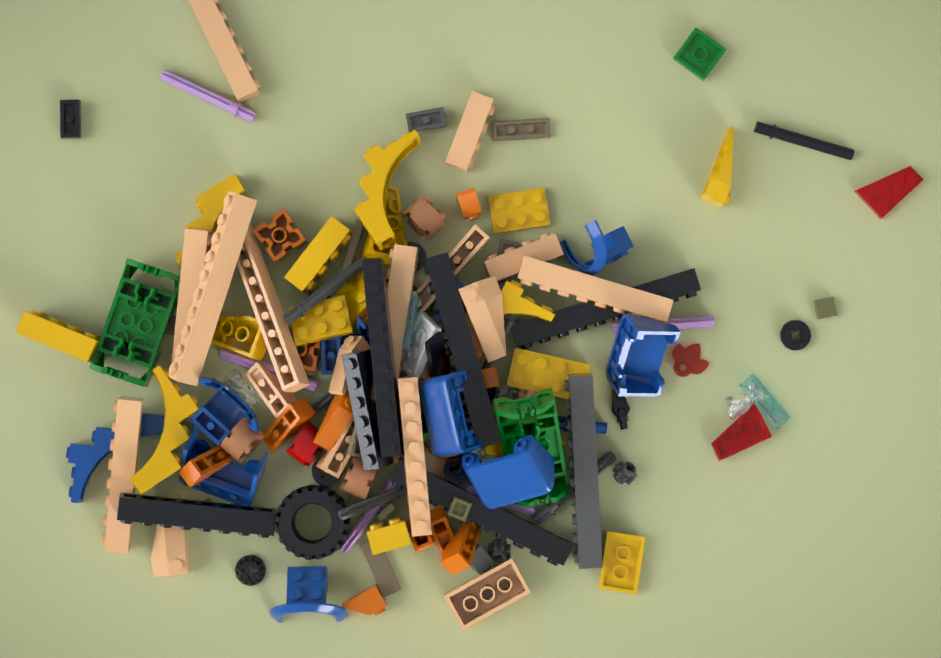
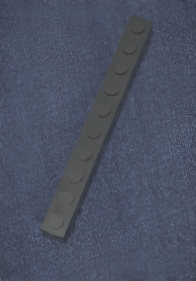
[565,373,603,569]

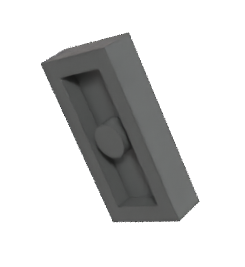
[406,107,447,132]

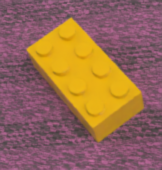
[284,216,352,294]
[15,309,101,363]
[506,348,590,399]

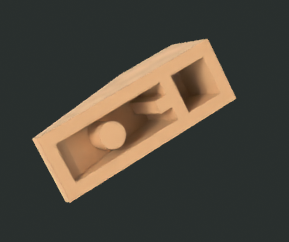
[329,335,371,395]
[245,362,298,419]

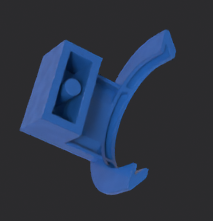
[559,220,634,275]
[321,316,370,375]
[190,377,260,446]
[270,566,348,623]

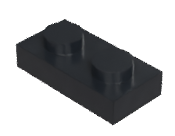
[60,99,81,139]

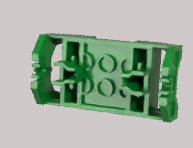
[89,258,180,387]
[493,388,570,507]

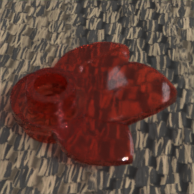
[672,343,709,377]

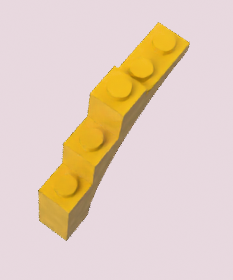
[354,130,422,251]
[176,173,247,269]
[439,280,555,355]
[129,365,199,495]

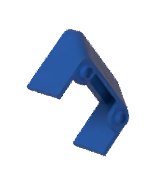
[179,426,268,506]

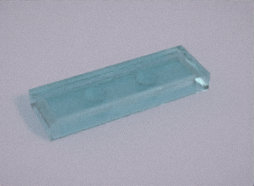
[402,291,420,352]
[739,373,791,430]

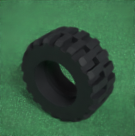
[275,485,351,560]

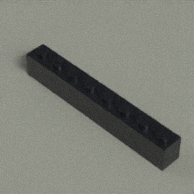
[117,493,277,538]

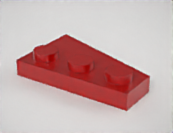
[854,166,924,219]
[711,403,772,462]

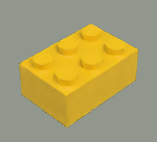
[367,517,411,555]

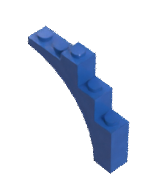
[66,413,165,503]

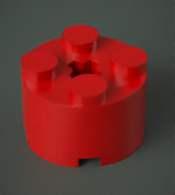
[286,422,323,467]

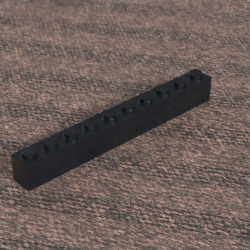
[423,252,501,447]
[362,258,404,457]
[511,268,701,349]
[390,457,574,566]

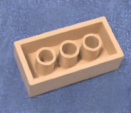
[444,556,531,630]

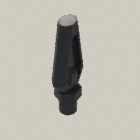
[612,388,630,430]

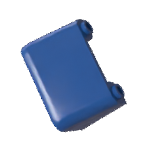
[606,314,680,397]
[418,370,483,456]
[462,435,554,509]

